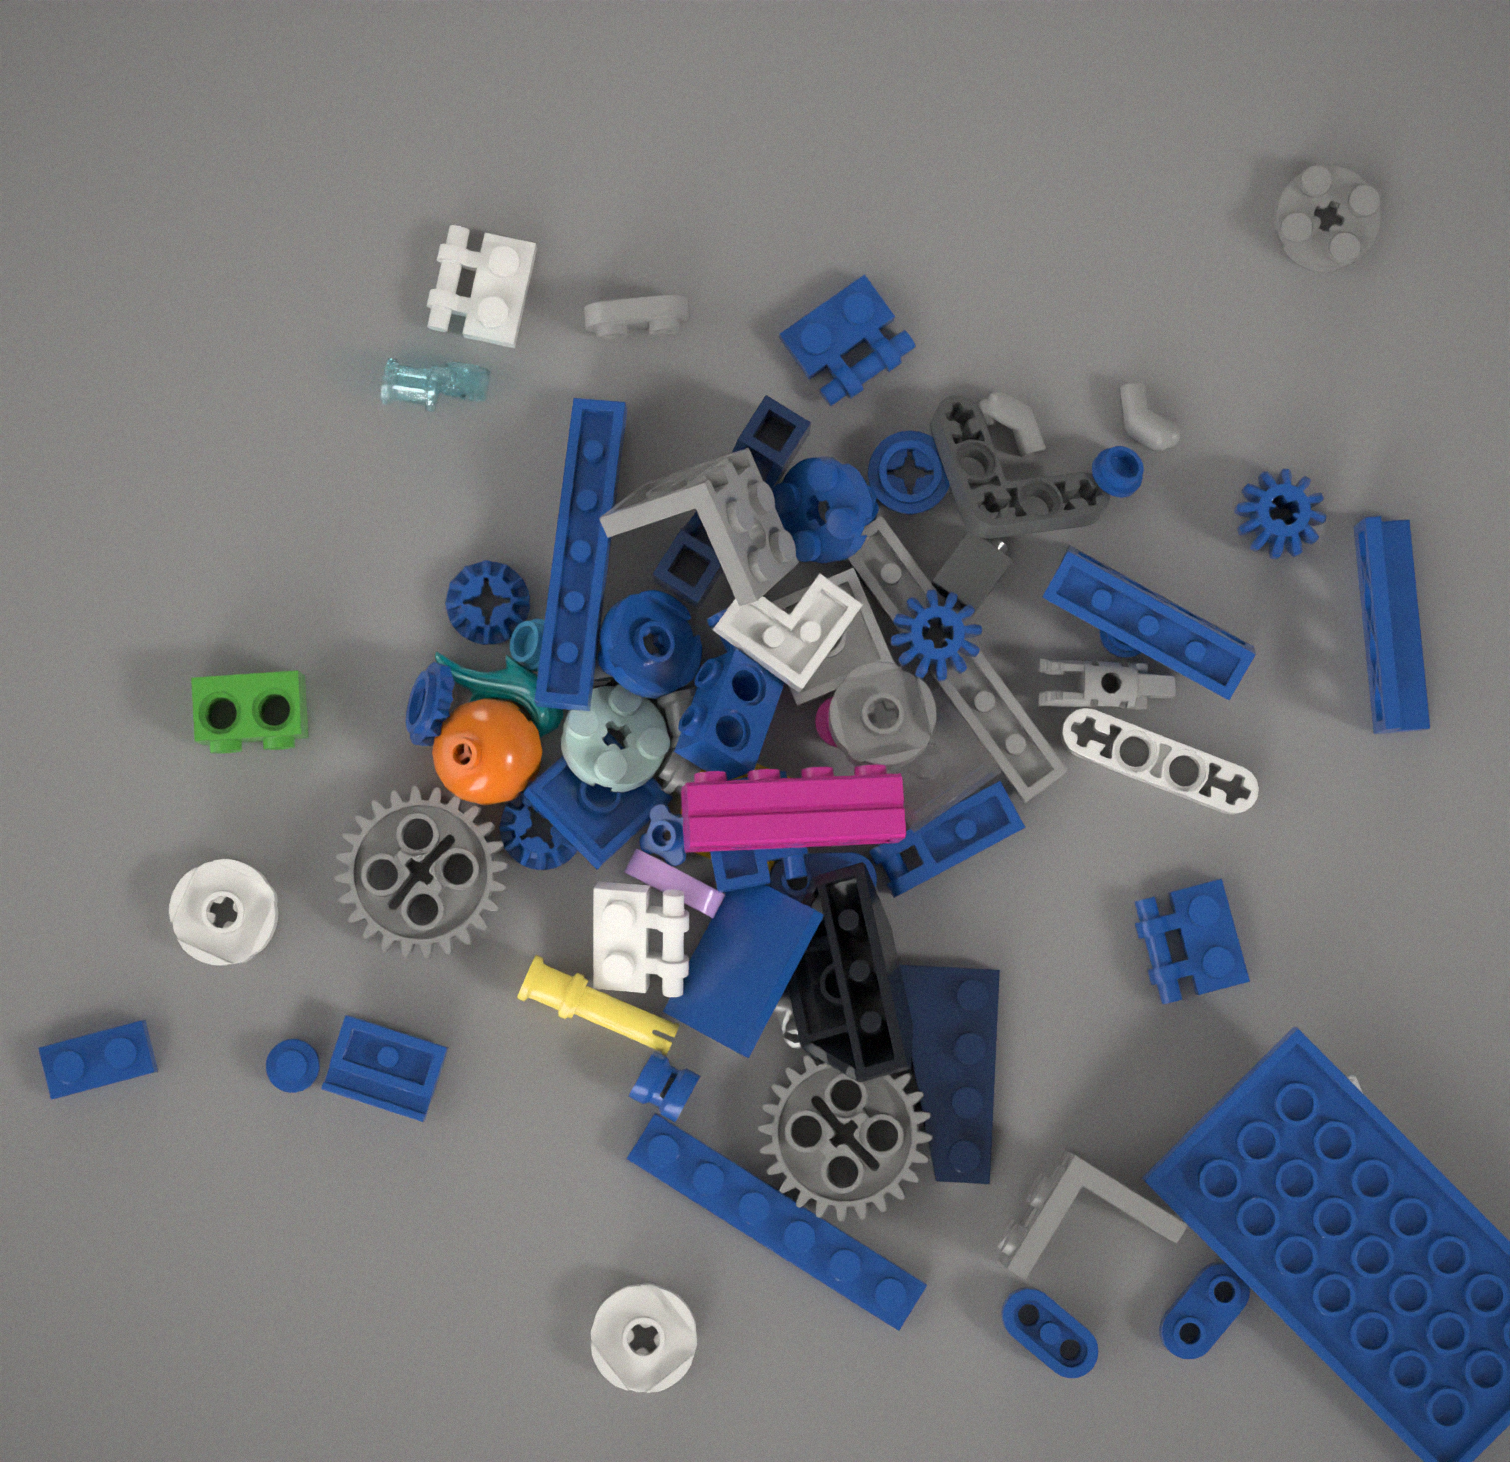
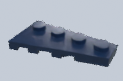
[900,965,1000,1184]

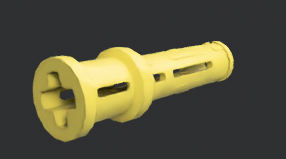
[517,955,680,1056]

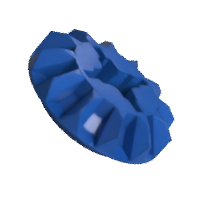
[867,430,950,516]
[445,560,530,645]
[406,662,455,747]
[499,789,578,870]

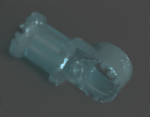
[381,358,491,412]

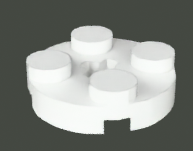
[169,859,279,966]
[591,1282,698,1393]

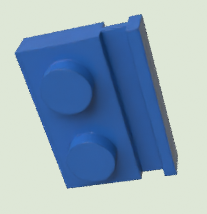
[321,1015,449,1122]

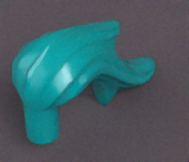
[435,652,564,738]

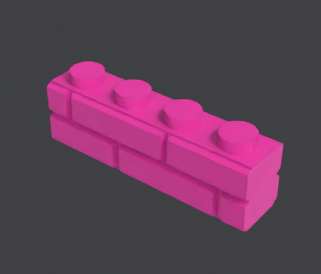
[681,764,906,853]

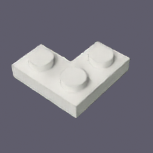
[713,574,863,693]

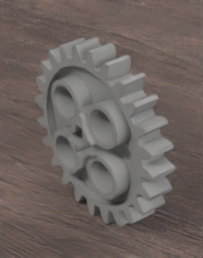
[334,786,509,959]
[758,1054,933,1221]

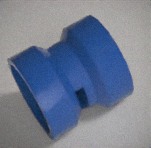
[628,1050,701,1122]

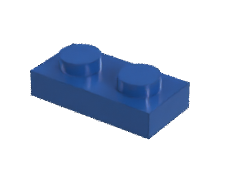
[38,1020,158,1100]

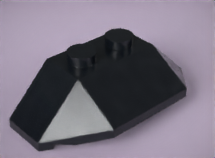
[788,862,914,1083]

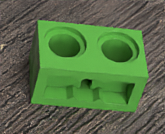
[191,670,309,754]

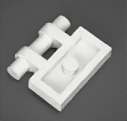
[426,225,537,348]
[593,881,689,997]

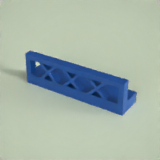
[1353,516,1430,734]
[1042,545,1256,700]

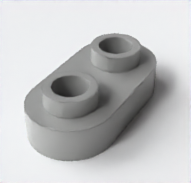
[584,295,690,341]

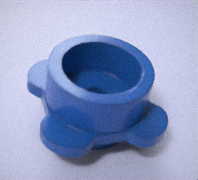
[639,805,686,866]

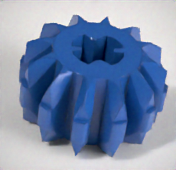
[1234,469,1326,559]
[891,590,982,681]

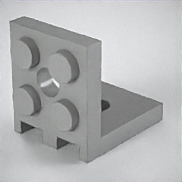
[599,448,799,606]
[997,1150,1188,1280]

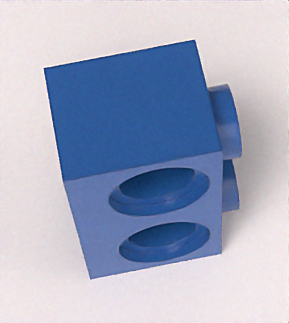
[674,649,785,781]

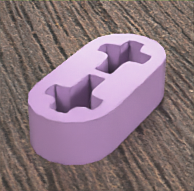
[624,849,725,918]

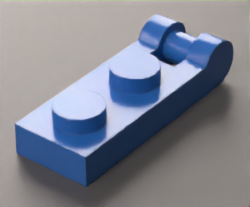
[869,781,1025,898]

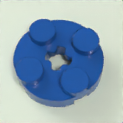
[772,456,872,563]
[598,590,702,699]

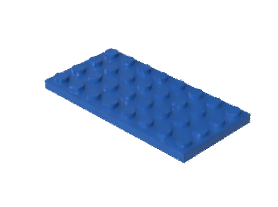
[1142,1026,1510,1462]

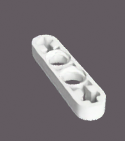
[1060,708,1259,815]

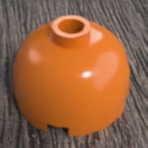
[432,698,542,805]

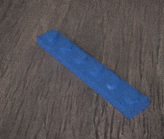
[534,398,628,711]
[627,1112,927,1331]

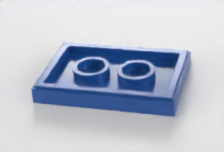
[663,884,824,1058]

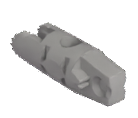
[1039,658,1176,710]

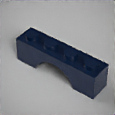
[652,395,811,610]

